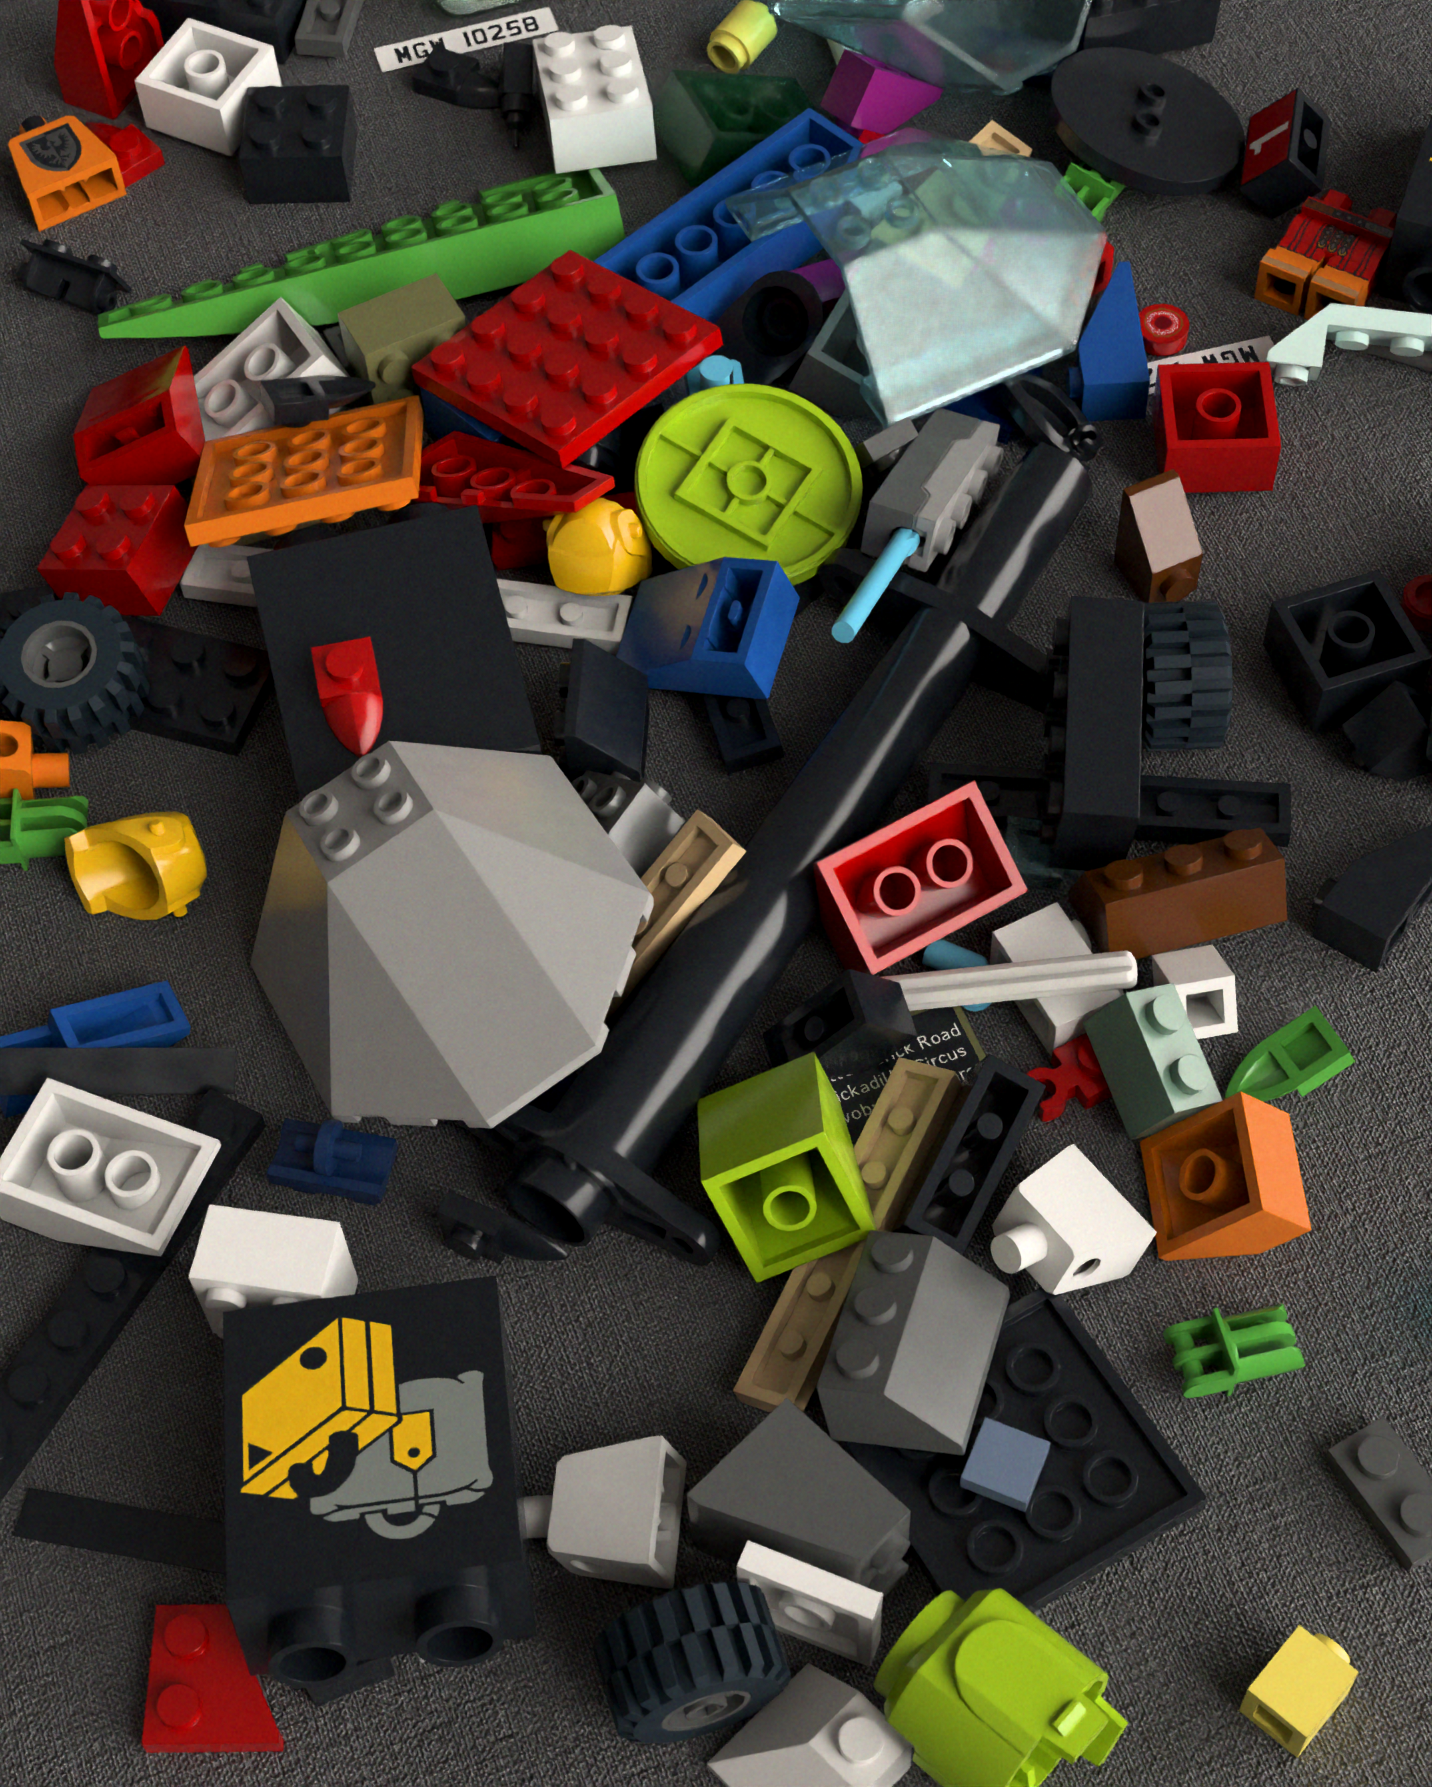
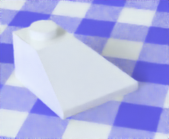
[707,1663,912,1787]

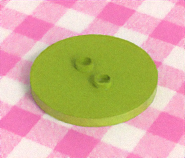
[634,384,863,586]

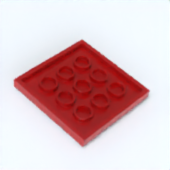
[411,250,723,469]

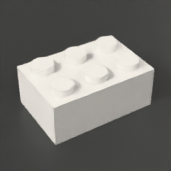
[532,25,657,174]

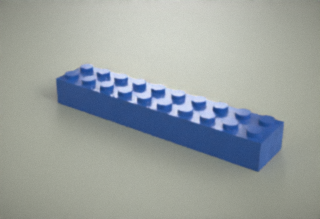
[420,108,884,449]

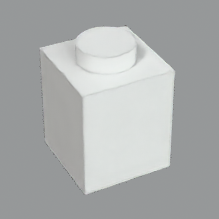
[1152,945,1238,1039]

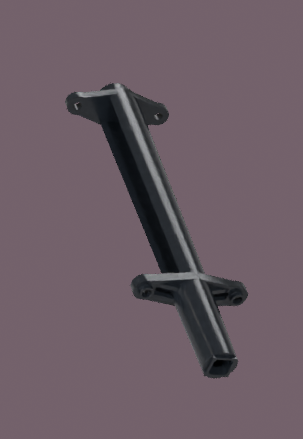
[453,442,1092,1266]

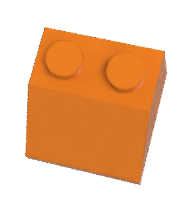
[1140,1092,1312,1261]

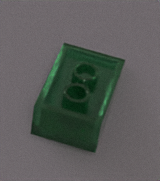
[653,70,818,187]

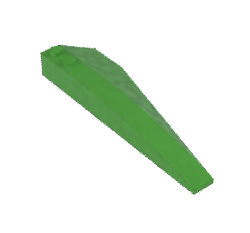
[98,168,626,338]

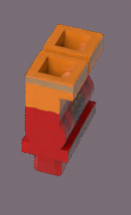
[1254,189,1397,320]

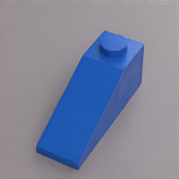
[1066,261,1150,422]

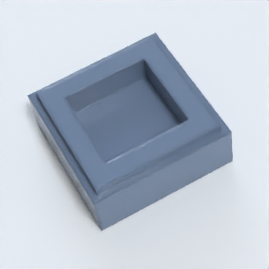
[960,1417,1051,1512]

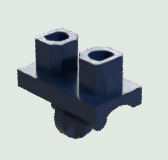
[266,1118,398,1206]

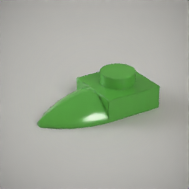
[1225,1005,1355,1102]

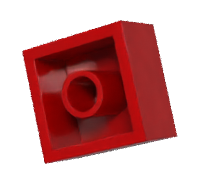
[1152,362,1281,493]
[37,485,199,616]

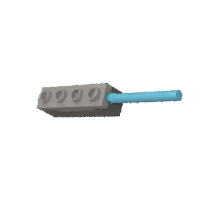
[831,407,1003,643]

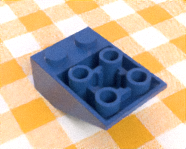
[616,557,800,700]

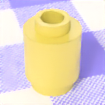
[707,0,777,74]

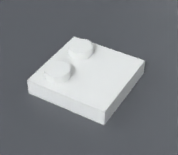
[737,1541,883,1667]

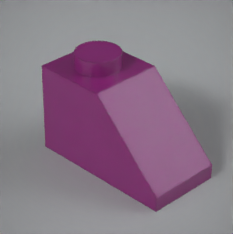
[820,49,944,137]

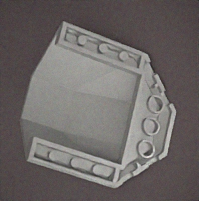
[250,741,654,1128]

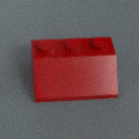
[813,780,1028,975]

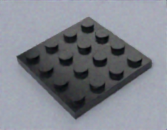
[825,1287,1208,1613]

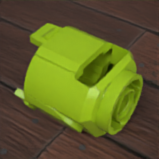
[874,1588,1128,1787]

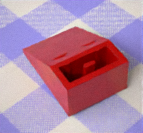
[73,345,205,485]

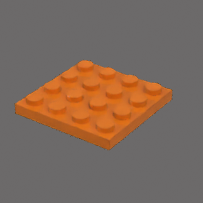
[184,395,424,548]

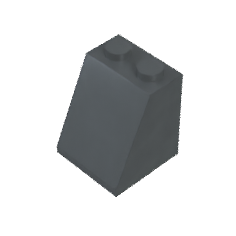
[687,1398,910,1597]

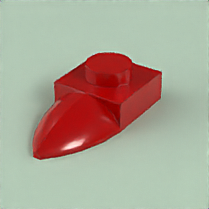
[85,122,165,188]
[311,636,383,758]

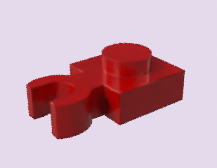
[1026,1033,1112,1122]

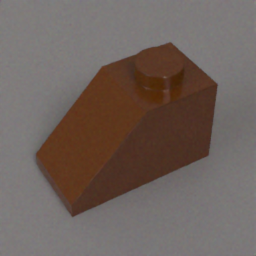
[1114,469,1203,603]

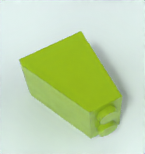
[697,1052,877,1283]

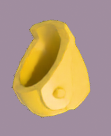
[543,497,655,596]
[64,811,207,920]

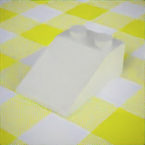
[194,297,350,441]
[0,1078,221,1257]

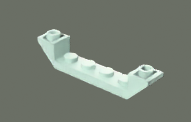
[1265,303,1432,386]

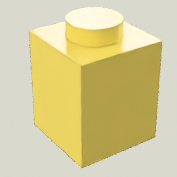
[1239,1625,1359,1758]

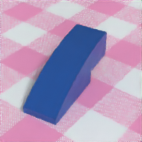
[0,980,191,1118]

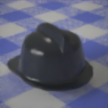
[711,270,824,385]

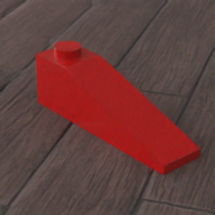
[54,0,164,120]
[409,430,615,524]

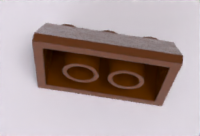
[1068,827,1287,960]

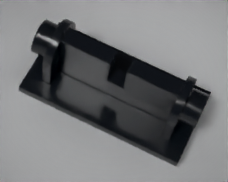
[17,239,132,314]

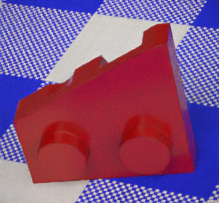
[141,1604,284,1753]

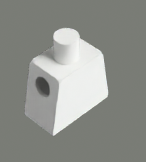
[991,1144,1157,1295]
[524,1436,687,1588]

